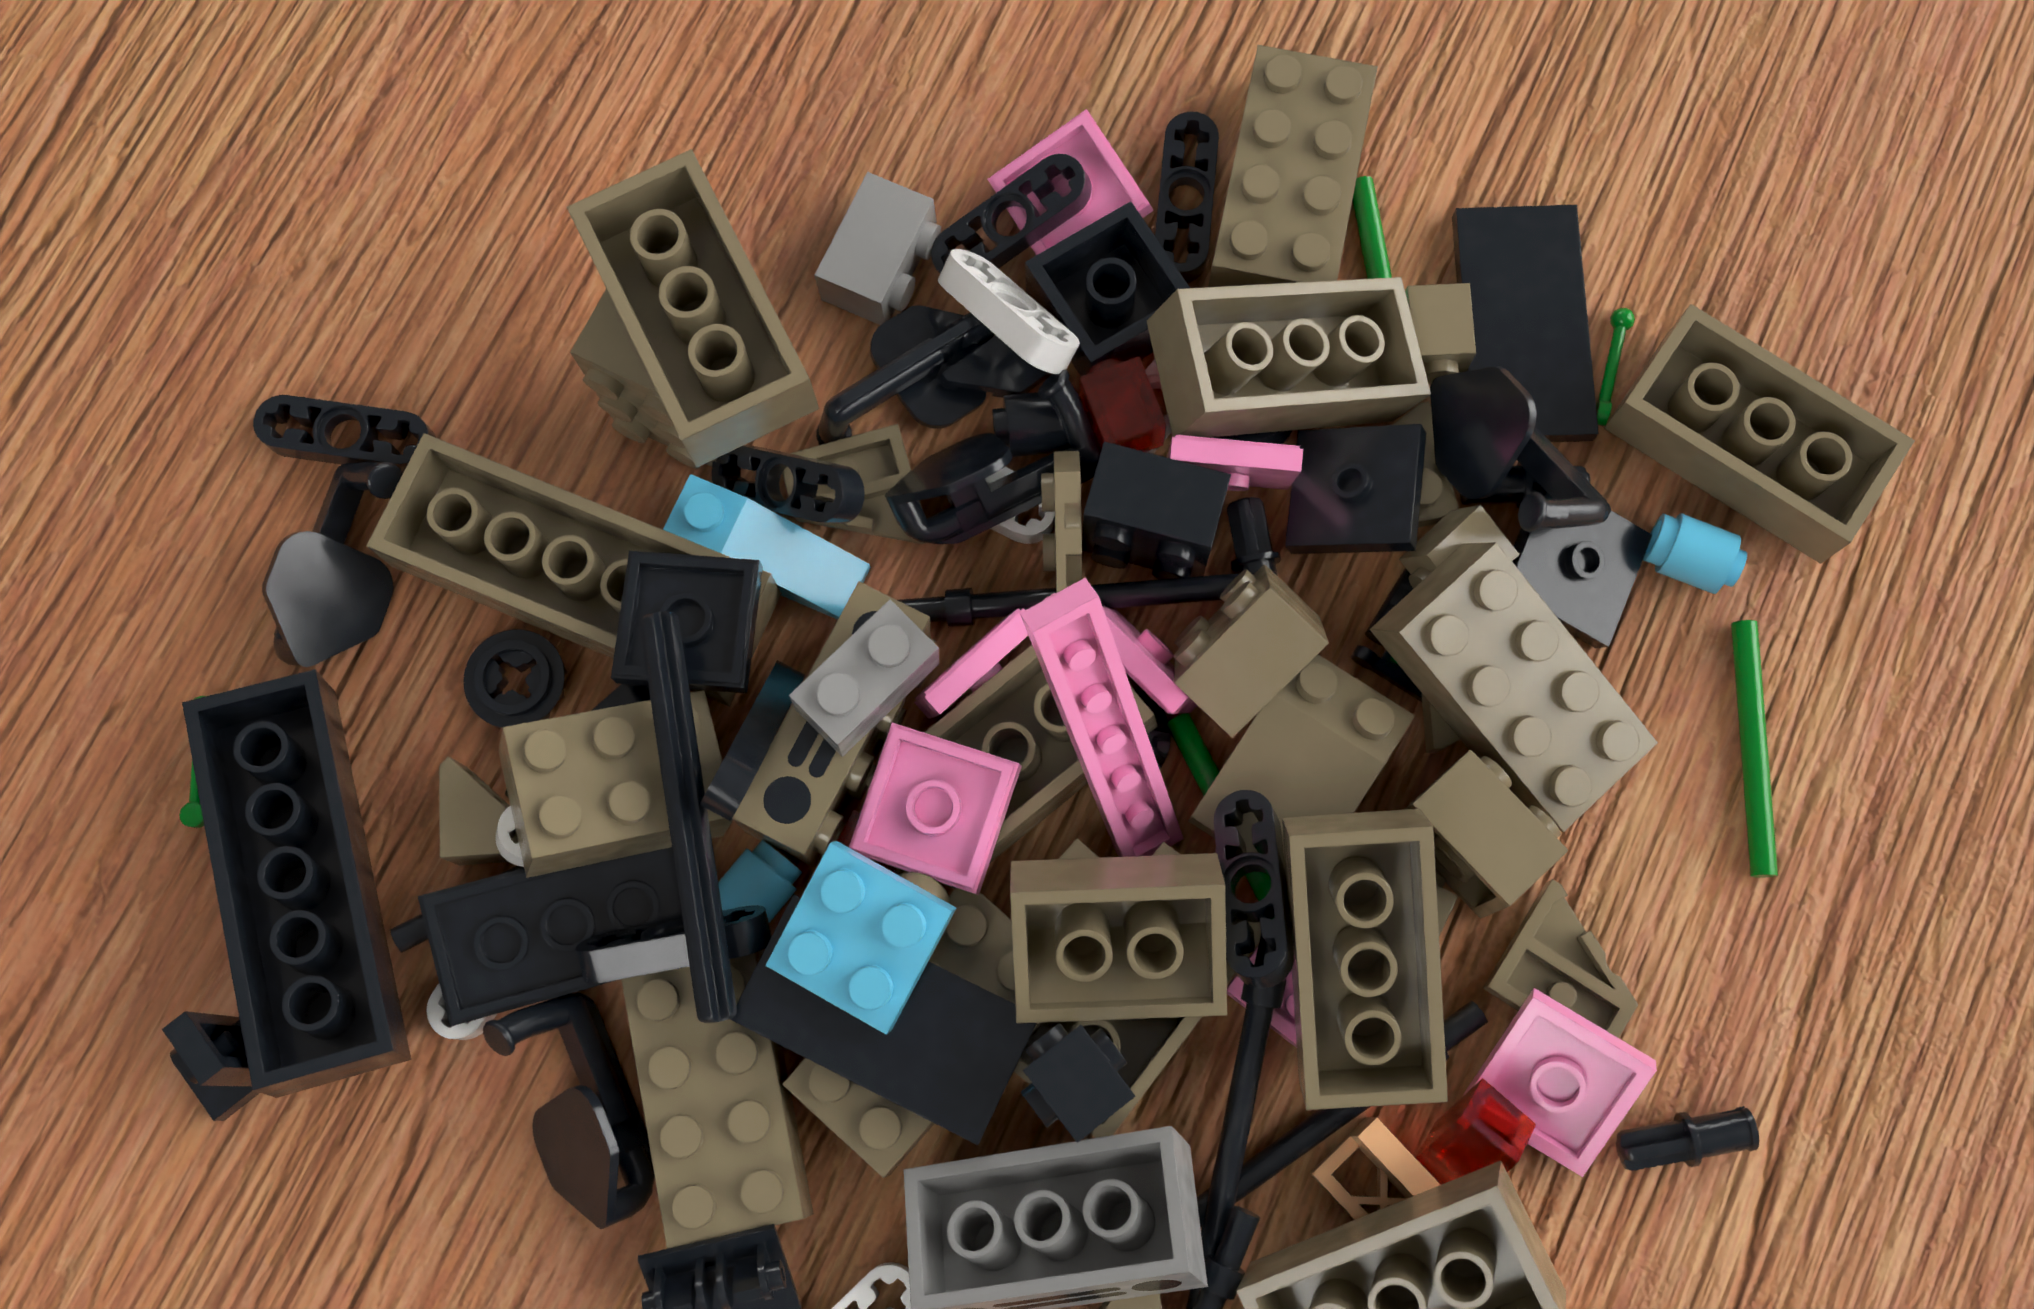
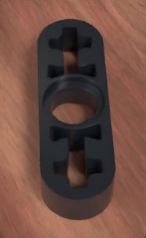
[1155,111,1219,283]
[931,154,1092,273]
[253,395,436,473]
[712,445,865,523]
[1214,790,1294,988]
[575,905,772,983]

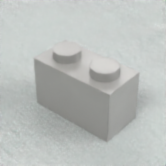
[814,172,941,325]
[789,599,939,757]

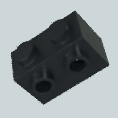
[1021,1023,1135,1143]

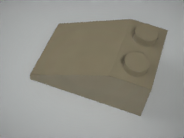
[1188,654,1415,873]

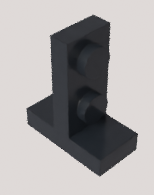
[162,1011,259,1121]

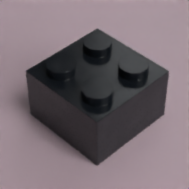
[1025,201,1190,389]
[1082,441,1231,579]

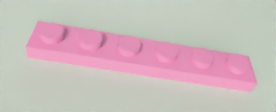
[1020,578,1184,857]

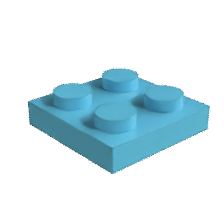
[765,841,957,1035]

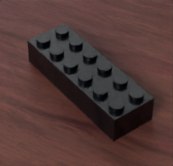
[182,669,411,1098]

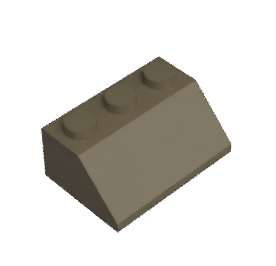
[1010,853,1227,1023]

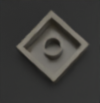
[1174,564,1329,738]
[1404,750,1569,919]

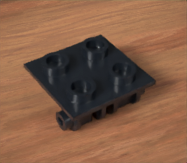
[638,1224,803,1309]

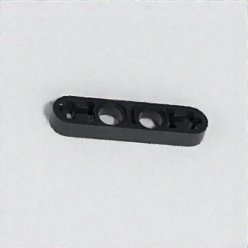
[699,660,805,821]

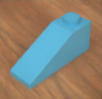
[663,474,871,619]

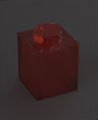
[1079,357,1166,452]
[1415,1078,1536,1185]

